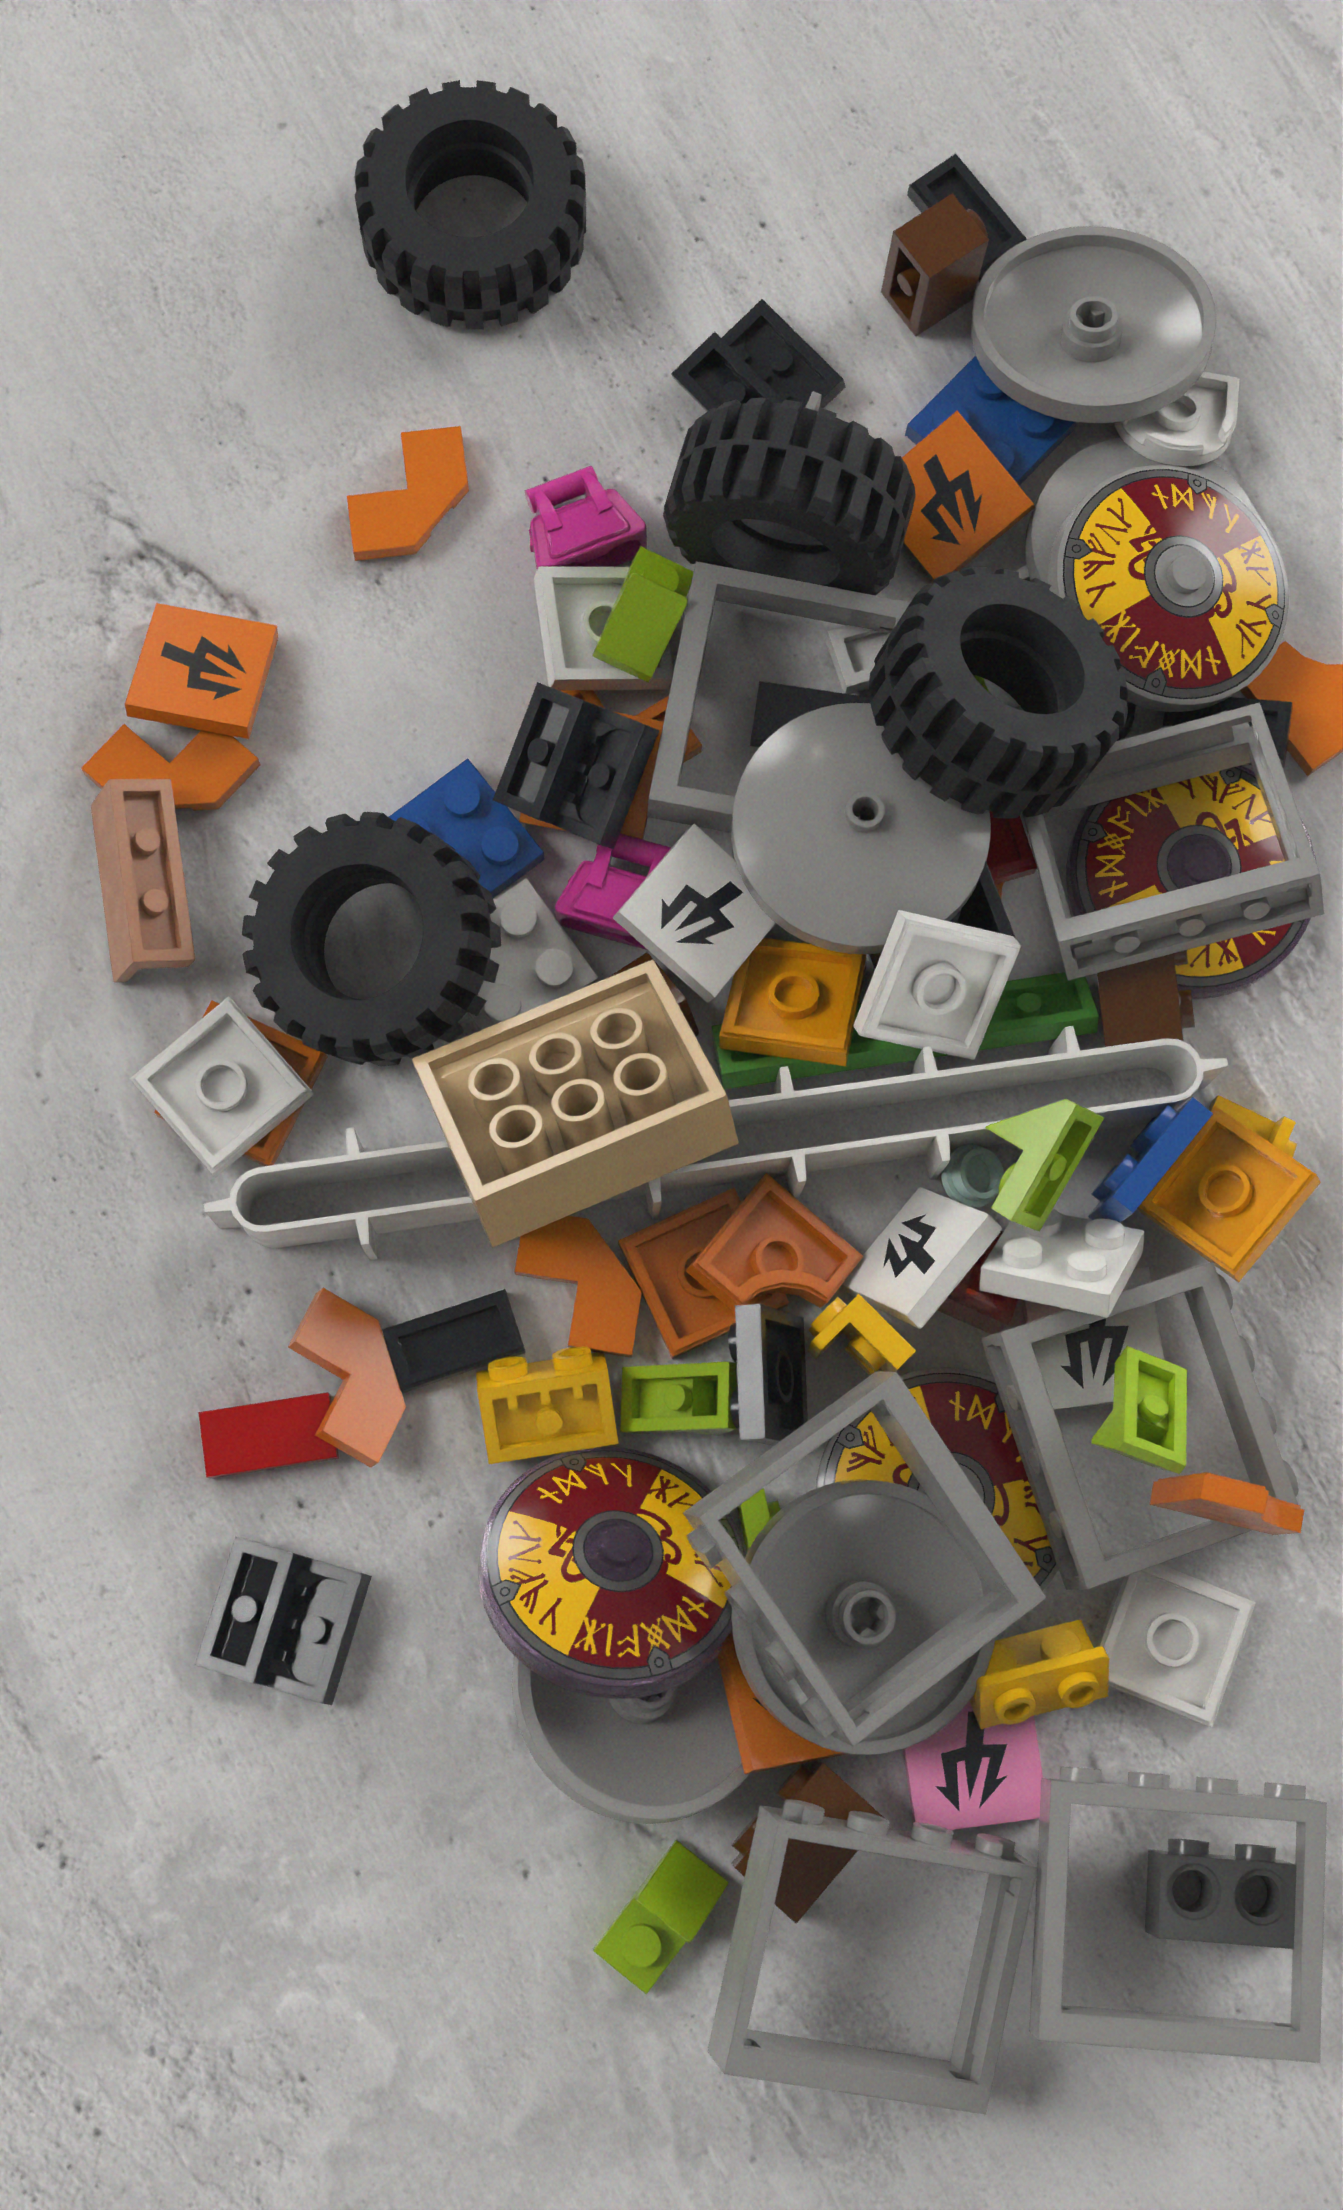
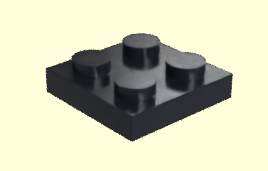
[728,1304,808,1446]

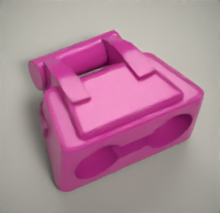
[525,466,647,570]
[555,833,672,951]

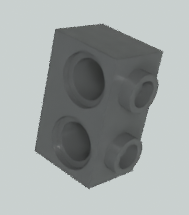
[1145,1838,1296,1949]

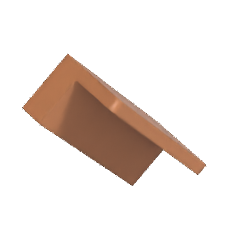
[91,779,195,983]

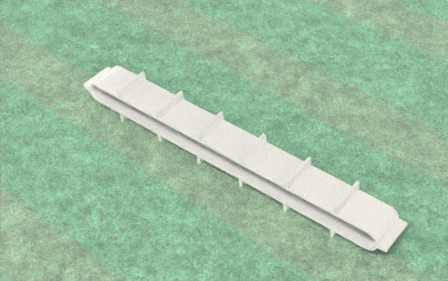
[204,1026,1228,1261]

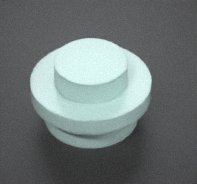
[941,1144,1004,1208]

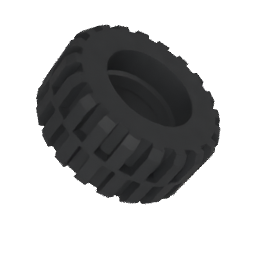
[354,80,586,330]
[663,398,916,596]
[869,567,1128,819]
[242,812,501,1067]

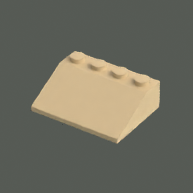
[412,959,739,1248]

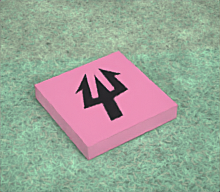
[903,1702,1043,1830]

